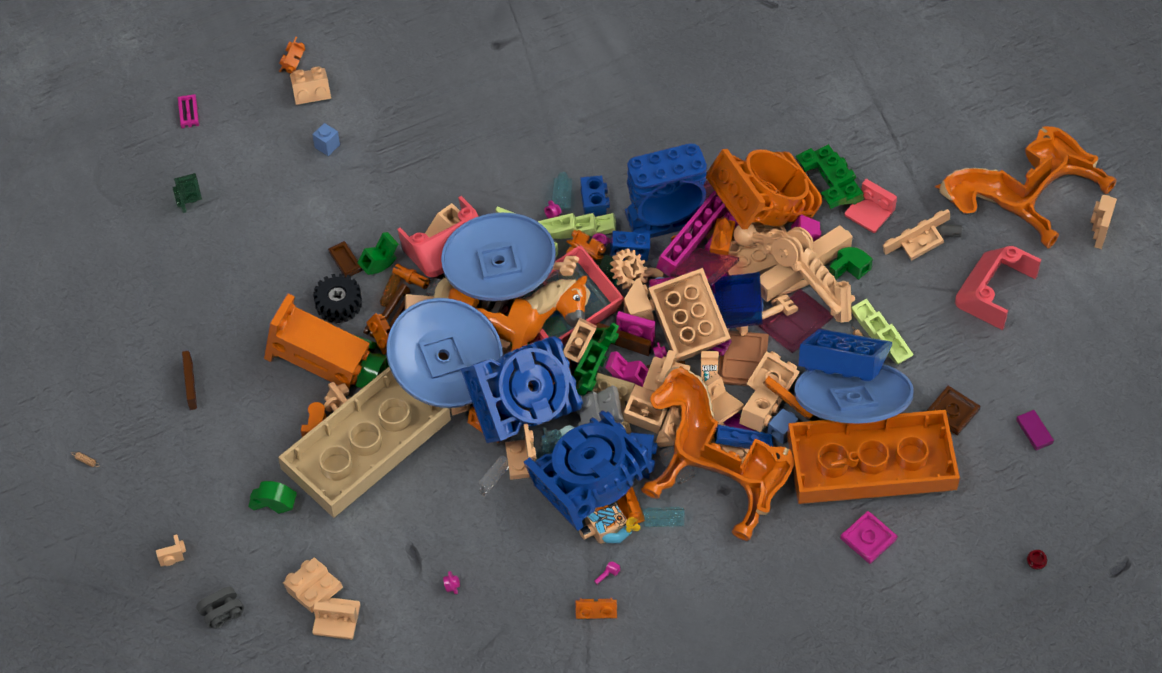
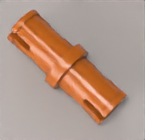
[392,264,430,289]

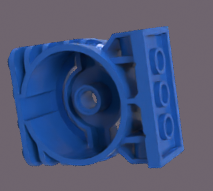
[625,144,707,238]
[461,336,583,443]
[524,410,653,531]

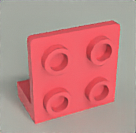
[844,179,897,233]

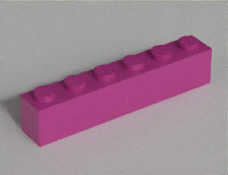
[656,190,728,277]

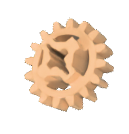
[610,249,648,290]

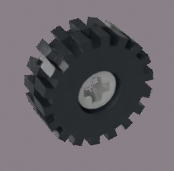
[313,273,362,323]

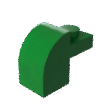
[357,232,399,275]
[829,247,873,280]
[356,353,389,388]
[248,481,297,514]

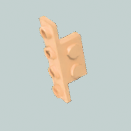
[883,209,950,261]

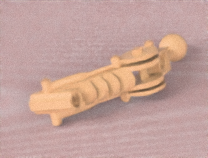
[733,225,855,323]

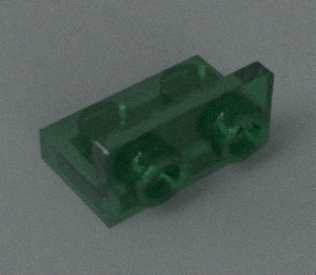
[172,173,202,213]

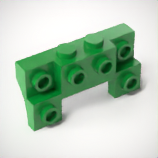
[796,144,865,209]
[572,322,619,396]

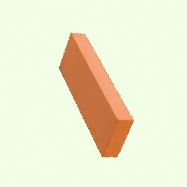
[763,376,813,420]

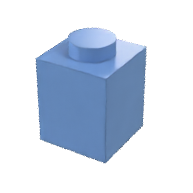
[312,123,340,156]
[767,409,798,444]

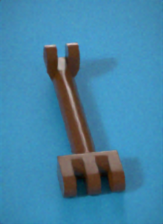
[363,283,411,338]

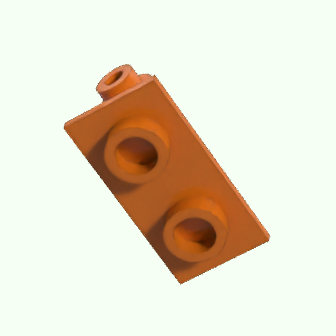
[279,37,305,74]
[566,230,606,260]
[366,313,391,355]
[617,487,645,525]
[576,598,617,619]

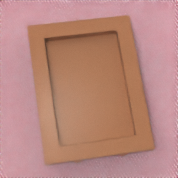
[718,330,769,386]

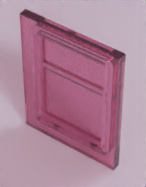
[670,248,739,286]
[759,289,834,354]

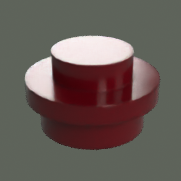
[1027,550,1047,570]

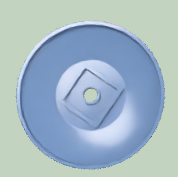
[441,212,556,301]
[386,298,503,408]
[795,364,913,423]

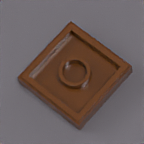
[927,386,980,436]

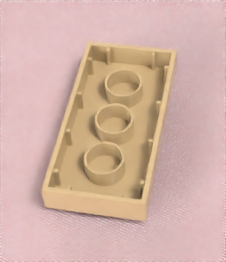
[278,367,451,518]

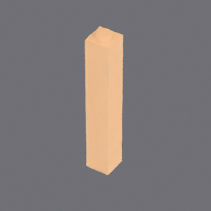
[754,225,853,302]

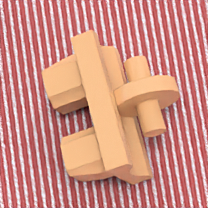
[324,382,350,412]

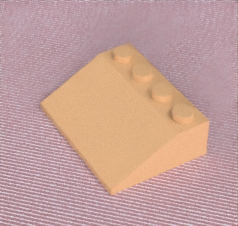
[648,268,731,362]

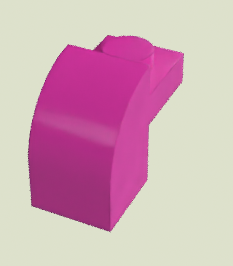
[605,351,649,387]

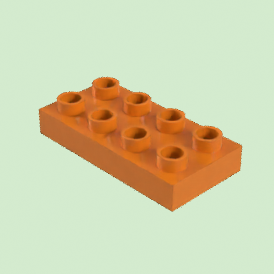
[787,410,960,504]

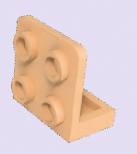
[290,67,331,105]

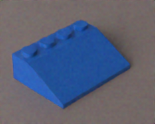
[798,329,892,381]

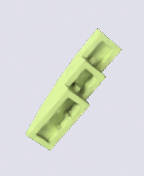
[538,213,616,239]
[851,299,914,365]

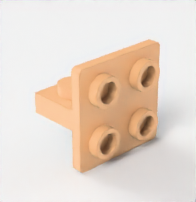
[643,350,690,392]
[655,406,682,447]
[312,598,360,640]

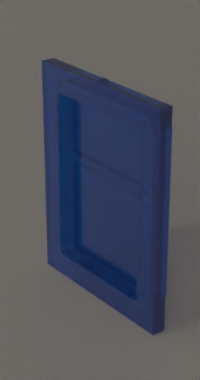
[714,272,763,328]

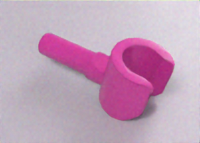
[594,561,620,584]

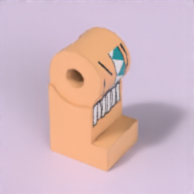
[701,351,719,382]

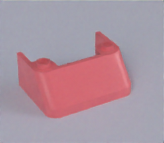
[397,196,479,277]
[955,246,1041,330]

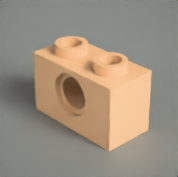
[563,318,597,363]
[739,387,780,432]

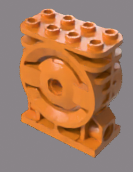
[706,149,822,229]

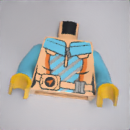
[579,502,640,544]

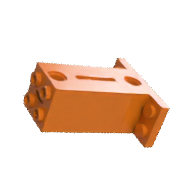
[264,293,371,389]

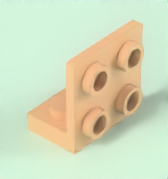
[704,374,744,425]
[505,424,536,480]

